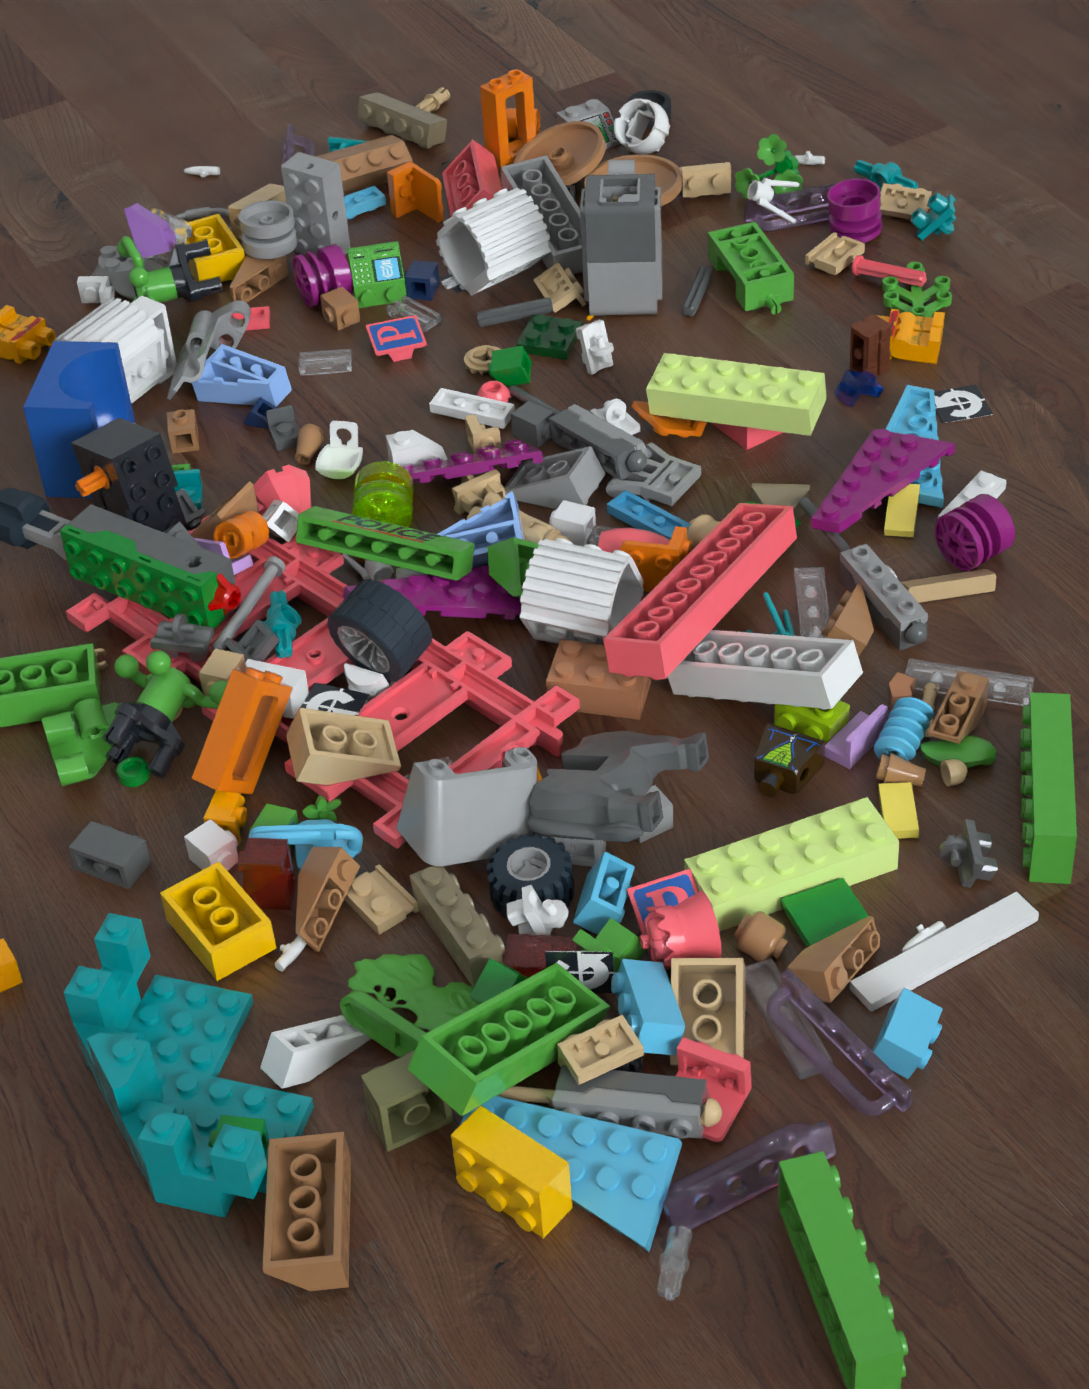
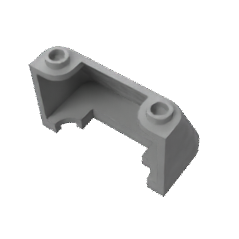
[396,747,537,866]

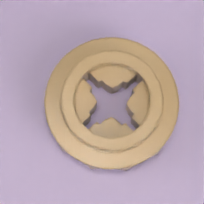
[464,345,501,376]

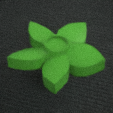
[302,795,341,821]

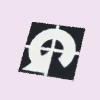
[934,385,994,423]
[291,683,370,723]
[545,951,614,993]

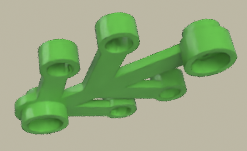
[882,262,952,318]

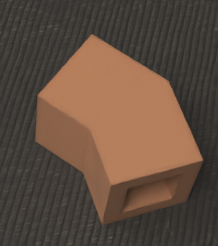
[888,672,915,711]

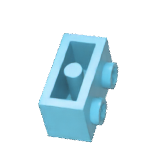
[573,851,635,935]
[869,988,943,1079]

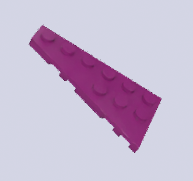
[811,429,955,533]
[363,439,543,492]
[343,565,522,620]

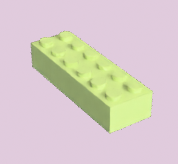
[646,353,827,436]
[684,797,899,932]

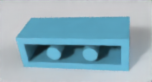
[611,959,686,1055]

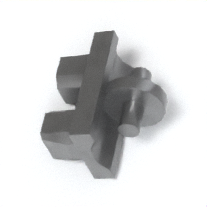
[150,614,214,662]
[939,819,998,888]

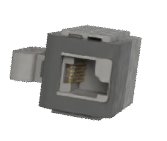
[580,159,663,316]

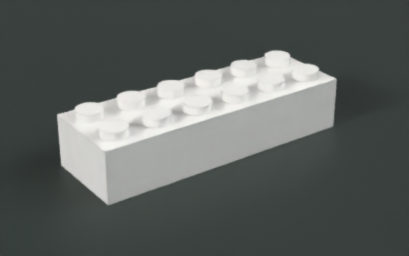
[668,630,863,709]

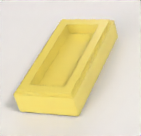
[884,484,920,537]
[878,782,919,839]

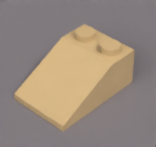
[286,708,401,785]
[670,958,746,1066]

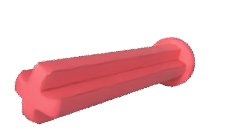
[852,255,927,287]

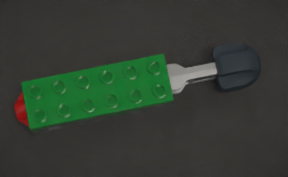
[0,487,241,630]

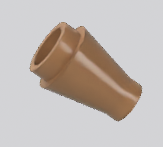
[295,424,324,465]
[875,753,926,787]

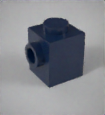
[404,260,440,301]

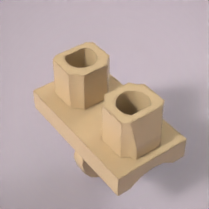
[452,469,505,515]

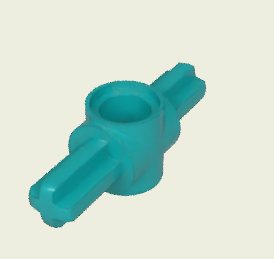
[853,160,918,192]
[264,590,302,659]

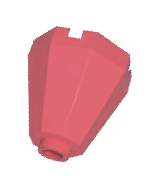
[254,465,311,538]

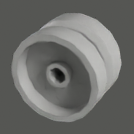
[238,200,298,259]

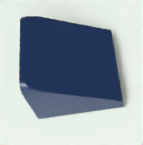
[243,397,277,429]

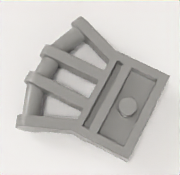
[606,442,701,506]

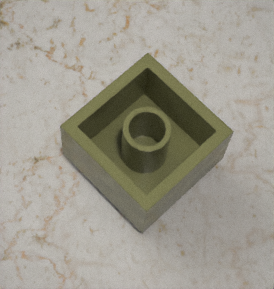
[361,1051,454,1152]

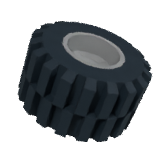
[487,834,574,920]

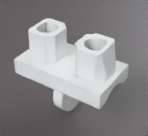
[576,319,614,375]
[590,399,640,436]
[507,885,569,951]

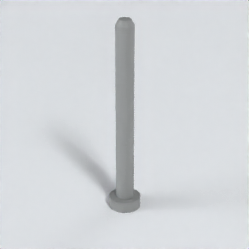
[212,556,286,651]

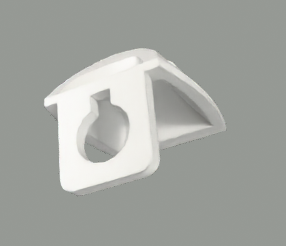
[315,421,363,479]
[344,663,400,702]

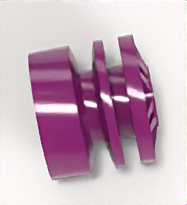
[827,178,882,243]
[292,244,353,307]
[934,494,1015,571]

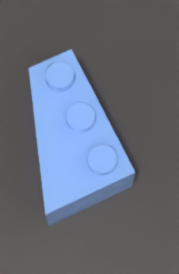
[191,344,292,407]
[437,491,525,568]

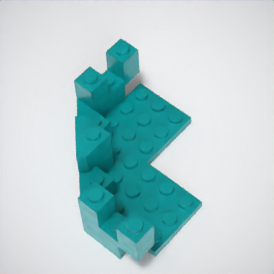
[64,913,314,1218]

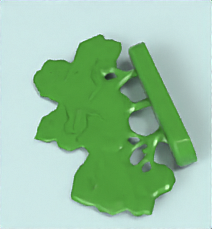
[340,954,480,1058]

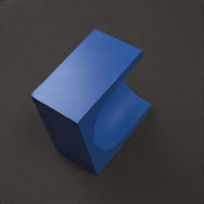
[23,341,136,498]

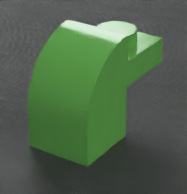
[572,918,646,973]

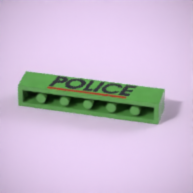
[296,506,474,581]

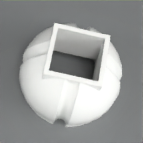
[614,98,671,155]

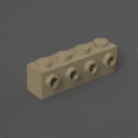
[357,92,447,148]
[410,866,506,988]

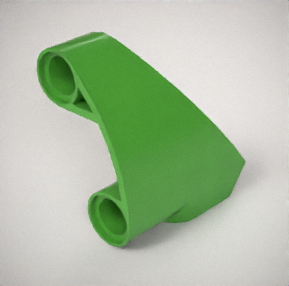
[41,698,119,787]

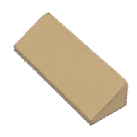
[901,569,996,603]

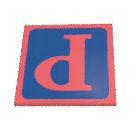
[365,315,427,362]
[626,868,699,955]

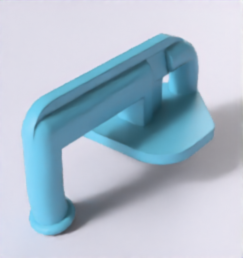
[248,819,363,871]

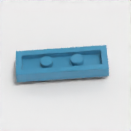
[607,490,690,540]

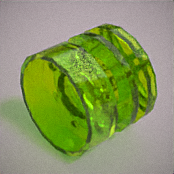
[352,461,414,528]

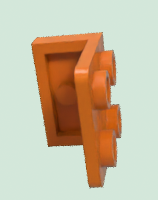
[387,161,444,223]
[631,401,707,438]
[620,526,692,592]

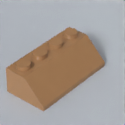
[316,135,413,195]
[262,1132,351,1291]

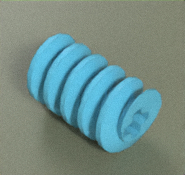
[874,697,934,761]

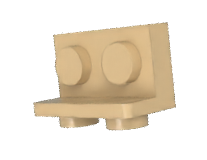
[880,183,932,220]
[534,262,587,313]
[557,1015,644,1085]

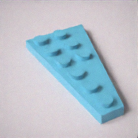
[886,385,944,508]
[461,1096,682,1252]

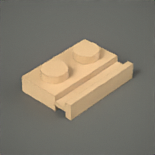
[805,232,865,275]
[344,864,419,935]

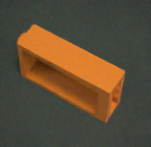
[480,69,536,171]
[192,667,293,795]

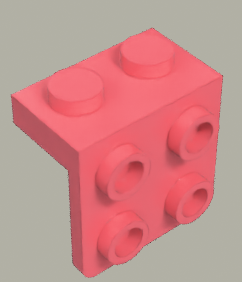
[676,1037,752,1142]

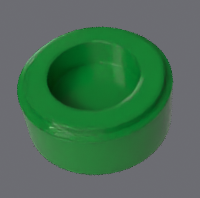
[116,757,150,787]

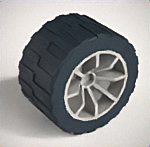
[327,580,432,682]

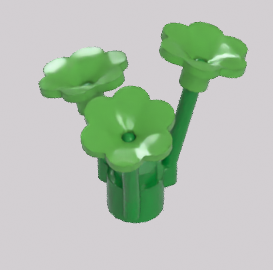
[735,134,803,200]

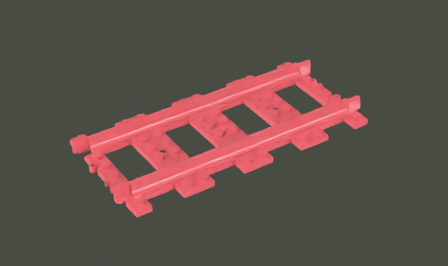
[66,502,580,849]

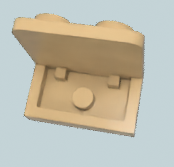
[679,162,731,198]

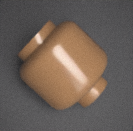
[734,911,788,963]

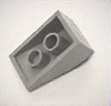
[504,446,606,509]

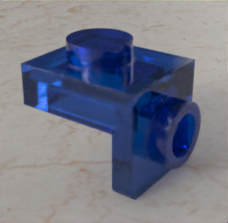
[835,370,884,407]

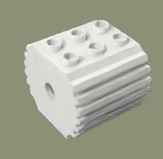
[436,188,551,296]
[55,298,167,404]
[519,538,644,644]

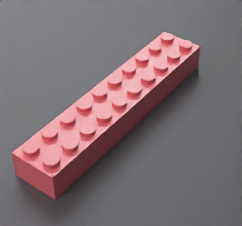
[603,503,797,680]

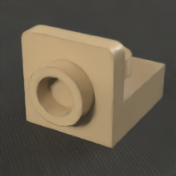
[465,414,501,454]

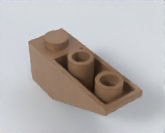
[229,255,289,303]
[821,583,874,657]
[928,670,989,744]
[295,847,360,952]
[787,916,880,1003]

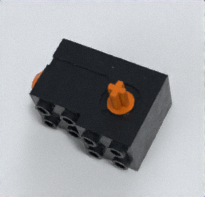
[71,418,189,532]

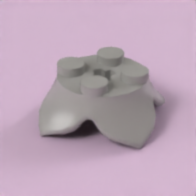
[92,246,163,300]

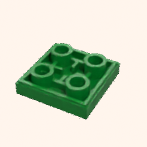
[781,878,868,947]

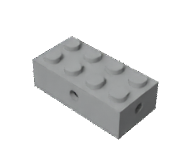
[281,152,351,257]

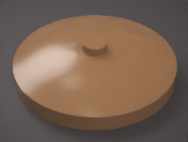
[514,121,606,185]
[584,154,682,206]

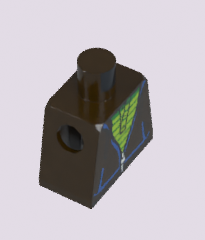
[754,723,825,797]

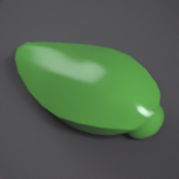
[921,736,996,768]

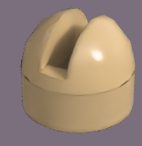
[940,759,967,786]

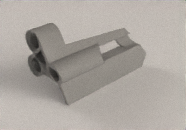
[167,300,251,400]

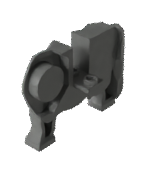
[528,731,709,842]

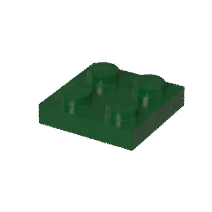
[516,315,583,360]

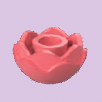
[477,381,511,403]

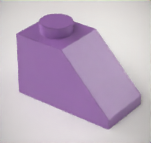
[124,203,176,258]

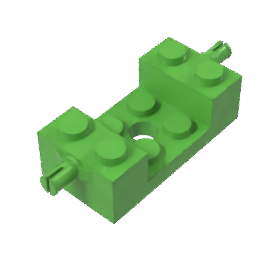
[708,222,794,315]

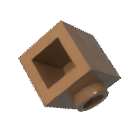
[320,286,360,331]
[167,409,199,454]

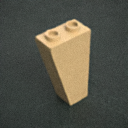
[228,184,286,252]

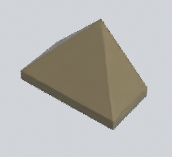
[752,483,810,518]

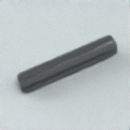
[682,265,712,317]
[477,297,553,327]

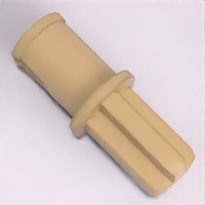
[415,87,450,113]

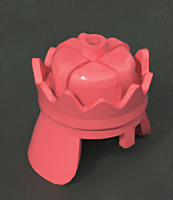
[639,891,721,970]

